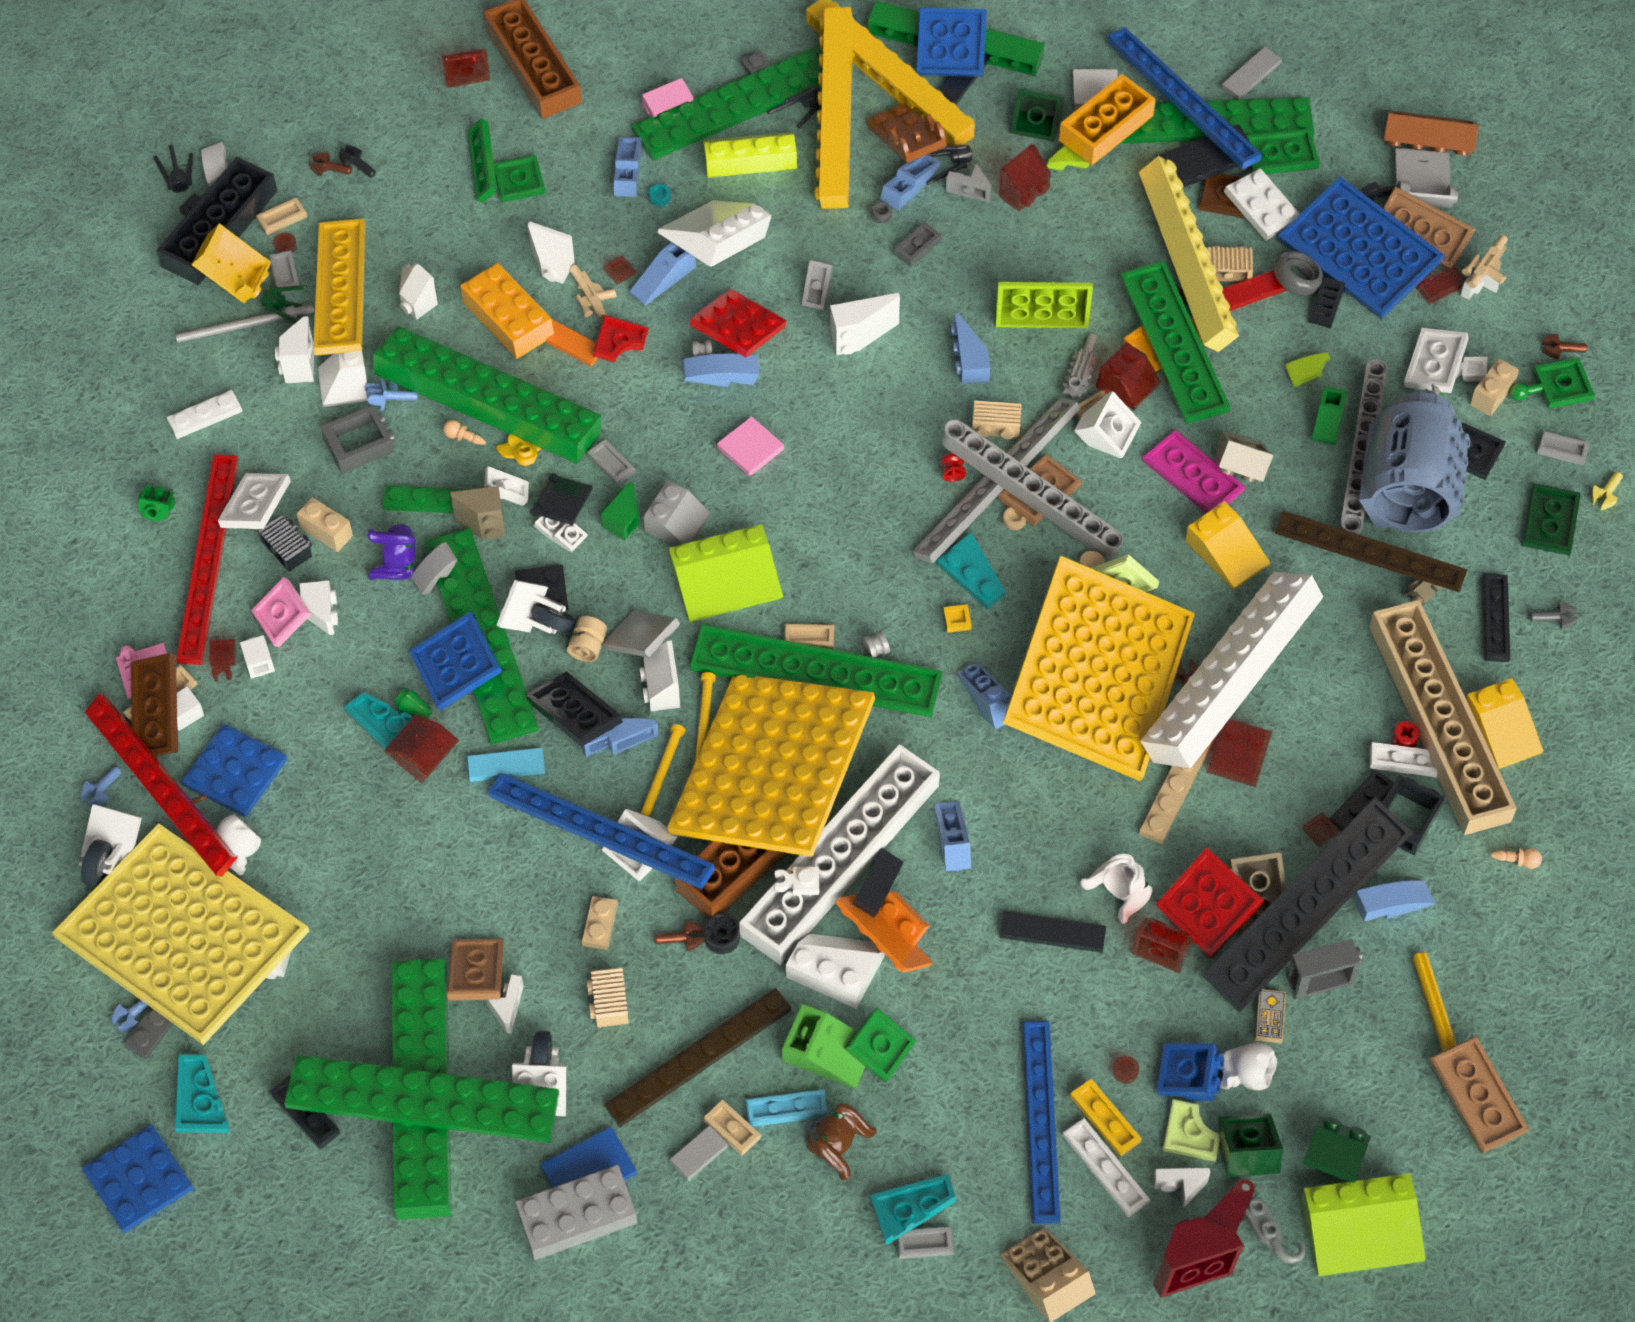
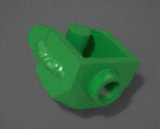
[138,483,176,522]

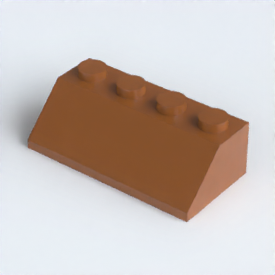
[1383,110,1479,155]

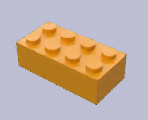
[1059,74,1155,165]
[460,263,554,359]

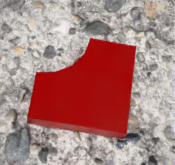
[593,315,649,363]

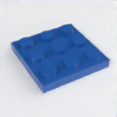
[917,8,987,77]
[409,611,503,711]
[181,724,288,818]
[82,1124,194,1233]

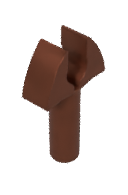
[309,153,352,177]
[1542,334,1588,359]
[654,922,704,951]

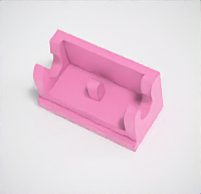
[641,78,693,117]

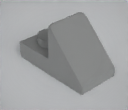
[946,164,991,203]
[802,259,834,310]

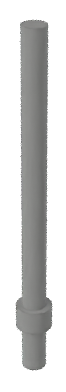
[175,304,315,343]

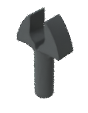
[1530,602,1578,630]

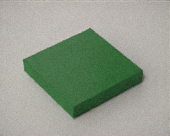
[494,155,546,202]
[845,1007,916,1083]

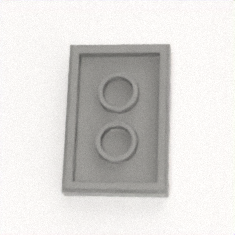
[602,611,680,657]

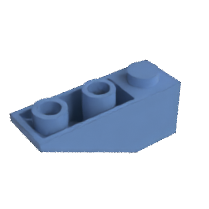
[630,242,696,306]
[950,313,990,383]
[956,662,1011,729]

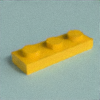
[1070,1079,1142,1157]

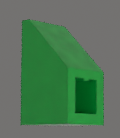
[1312,386,1347,445]
[601,482,640,541]

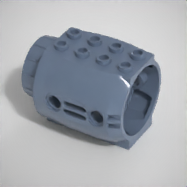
[1359,392,1470,533]

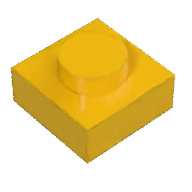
[943,604,972,633]

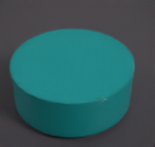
[648,184,671,206]

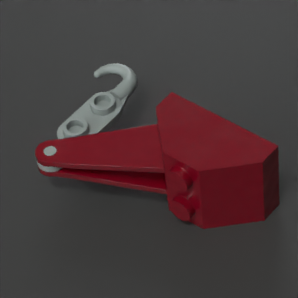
[1153,1179,1305,1298]

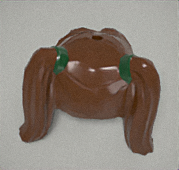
[805,1103,877,1181]

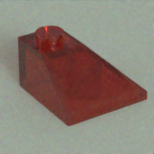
[442,47,490,88]

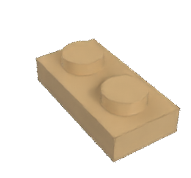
[582,896,618,950]
[704,1100,761,1156]

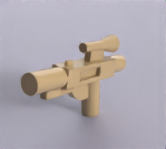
[1462,235,1508,288]
[569,265,616,320]

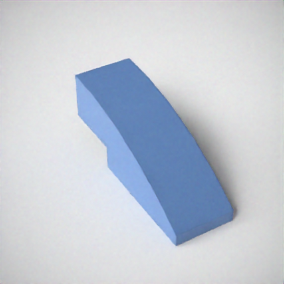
[614,137,642,197]
[880,154,941,210]
[682,354,760,387]
[581,718,659,757]
[1354,881,1435,922]

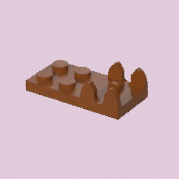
[866,104,947,163]

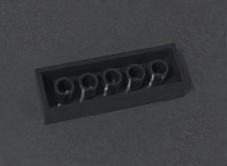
[156,156,278,286]

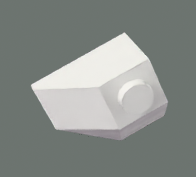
[399,264,438,320]

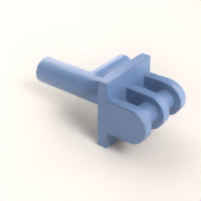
[364,378,417,411]

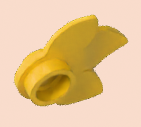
[496,434,542,466]

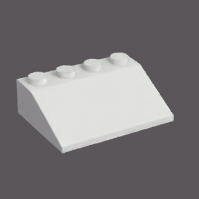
[657,200,771,267]

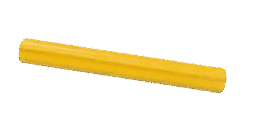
[1413,952,1457,1051]

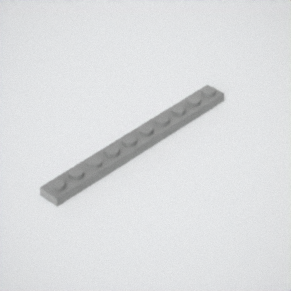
[913,398,1080,563]

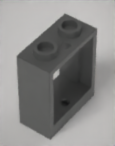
[320,405,396,474]
[1287,939,1363,999]

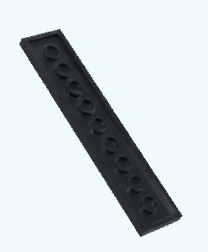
[1202,797,1412,1012]

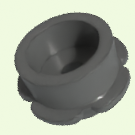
[870,202,893,223]

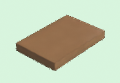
[998,454,1082,527]
[447,939,505,1001]

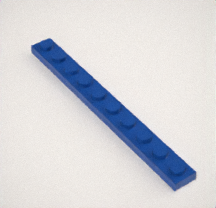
[1107,27,1261,169]
[488,773,715,889]

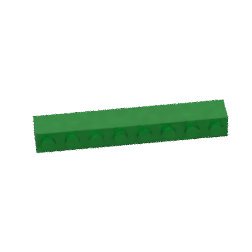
[868,1,1044,76]

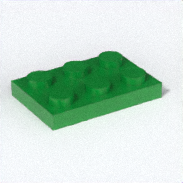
[1246,128,1320,174]

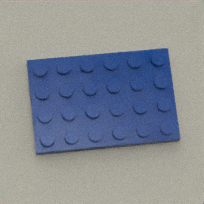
[1278,177,1444,319]

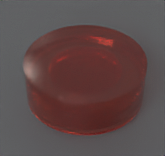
[273,233,297,253]
[1112,1056,1139,1084]

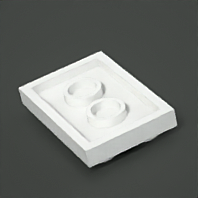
[1224,168,1300,241]
[1404,328,1468,393]
[218,473,291,529]

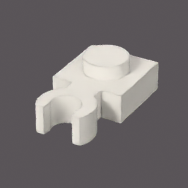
[1456,357,1488,381]
[775,867,819,895]

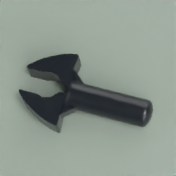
[338,145,376,178]
[1361,182,1396,201]

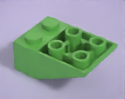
[782,1004,865,1089]

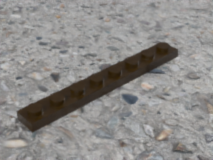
[1275,511,1468,593]
[604,988,791,1127]

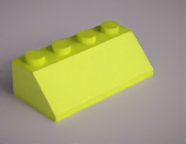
[703,132,797,177]

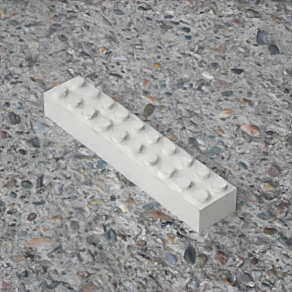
[1141,572,1323,768]
[739,744,940,965]

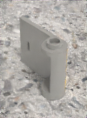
[1395,148,1458,208]

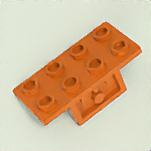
[835,891,933,973]

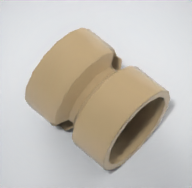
[567,616,608,662]

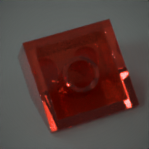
[999,144,1051,212]
[1096,342,1161,410]
[384,714,460,783]
[1207,719,1272,787]
[1132,918,1194,974]

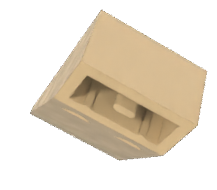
[1000,1227,1095,1322]

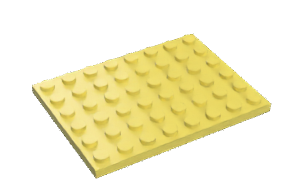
[52,824,309,1045]

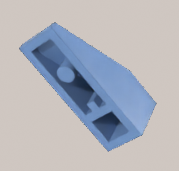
[934,801,971,871]

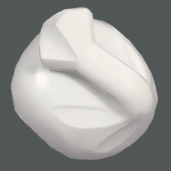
[216,814,261,876]
[1221,1042,1277,1091]

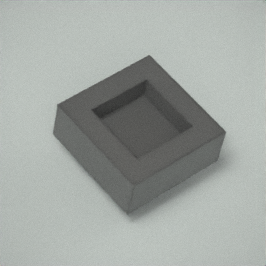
[741,50,771,75]

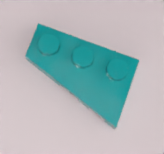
[937,532,1005,610]
[345,692,432,758]
[175,1054,230,1133]
[870,1174,956,1245]

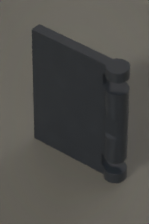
[530,473,593,525]

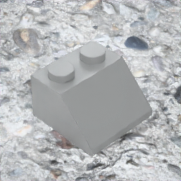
[644,481,710,546]

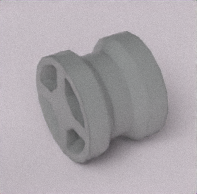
[692,340,712,357]
[862,631,890,658]

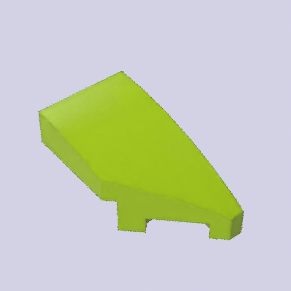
[1045,145,1090,170]
[1285,352,1330,387]

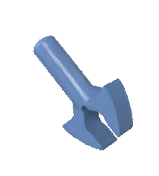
[81,766,122,807]
[112,1000,148,1032]

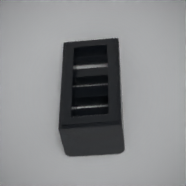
[1309,277,1345,328]

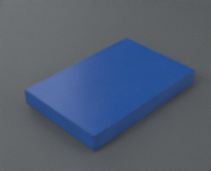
[540,1127,637,1188]

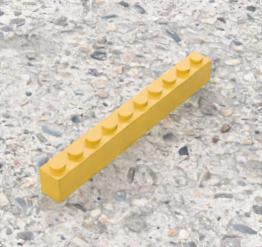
[806,0,975,146]
[815,7,853,209]

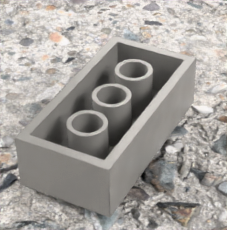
[515,1165,637,1260]

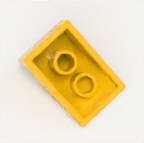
[1185,501,1270,590]
[1466,678,1543,769]

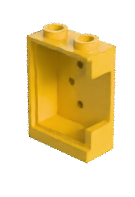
[192,223,271,303]

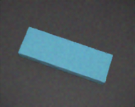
[467,748,545,782]
[745,1089,828,1127]

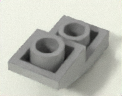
[411,543,457,594]

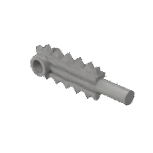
[1062,333,1097,400]

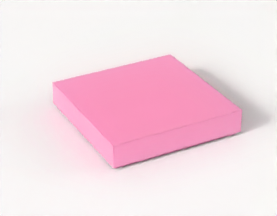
[717,416,784,477]
[251,577,311,647]

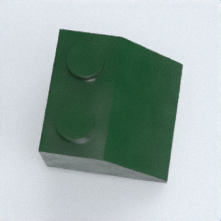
[1010,87,1065,142]
[1218,1113,1283,1177]
[1303,1116,1371,1183]

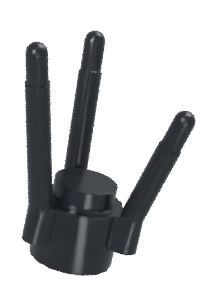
[767,86,821,129]
[154,144,193,193]
[926,144,972,185]

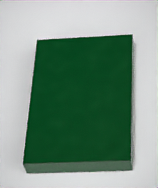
[1522,483,1581,556]

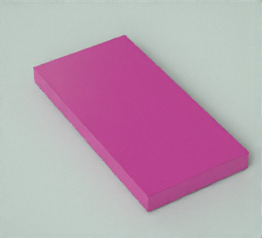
[1142,430,1245,513]

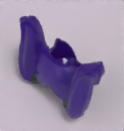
[367,524,416,580]

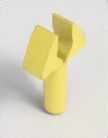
[1591,472,1623,510]

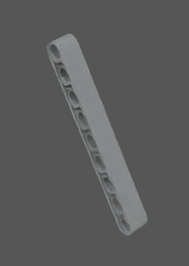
[1339,359,1387,535]
[941,419,1123,559]

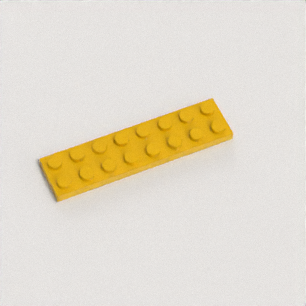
[313,218,366,355]

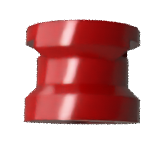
[940,453,966,482]
[1392,721,1420,748]

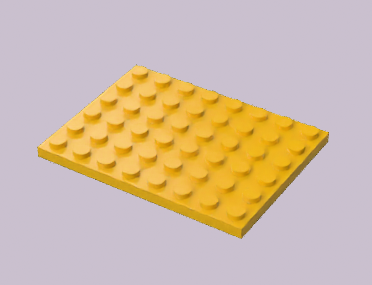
[1002,556,1195,781]
[667,675,875,857]

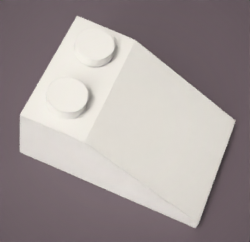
[830,293,900,355]

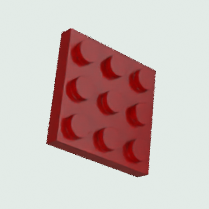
[689,288,787,358]
[1156,847,1265,958]

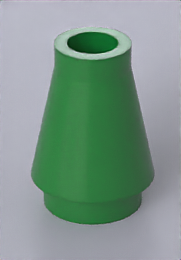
[395,688,433,721]

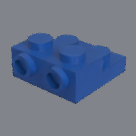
[1157,1043,1224,1101]

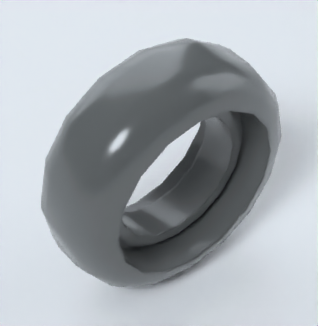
[1274,251,1323,296]

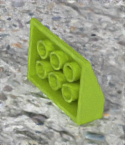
[995,282,1093,328]
[669,524,783,622]
[1300,1173,1426,1276]

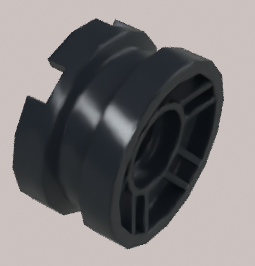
[704,913,740,955]

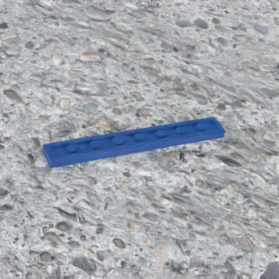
[1023,1021,1060,1224]

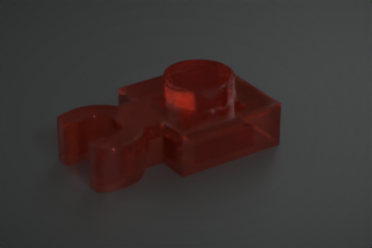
[209,639,236,681]

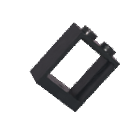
[1382,775,1445,856]

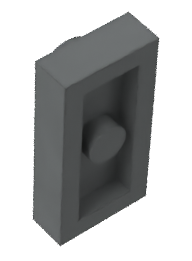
[894,222,942,266]
[124,1008,173,1060]

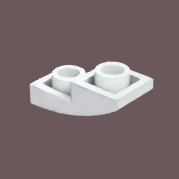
[201,142,229,186]
[534,516,588,553]

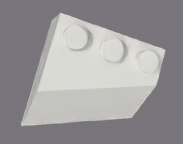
[786,934,886,1009]

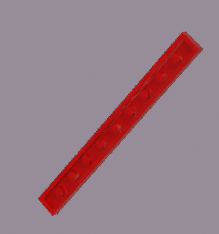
[176,454,239,665]
[85,693,237,877]

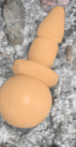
[443,420,486,445]
[1491,848,1542,869]

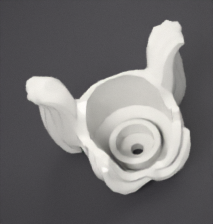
[1079,854,1152,924]

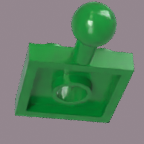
[1509,358,1595,409]

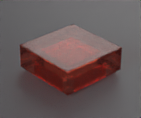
[604,255,636,285]
[1302,812,1339,847]

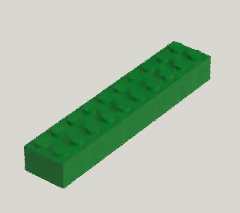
[373,326,601,464]
[392,958,452,1220]

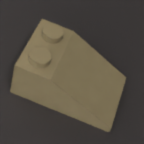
[1225,852,1286,935]

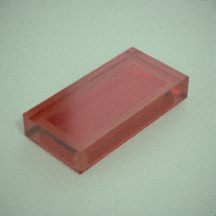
[1416,266,1466,305]

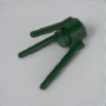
[261,285,306,323]

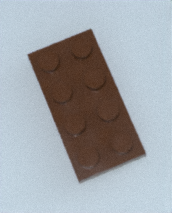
[131,653,178,757]

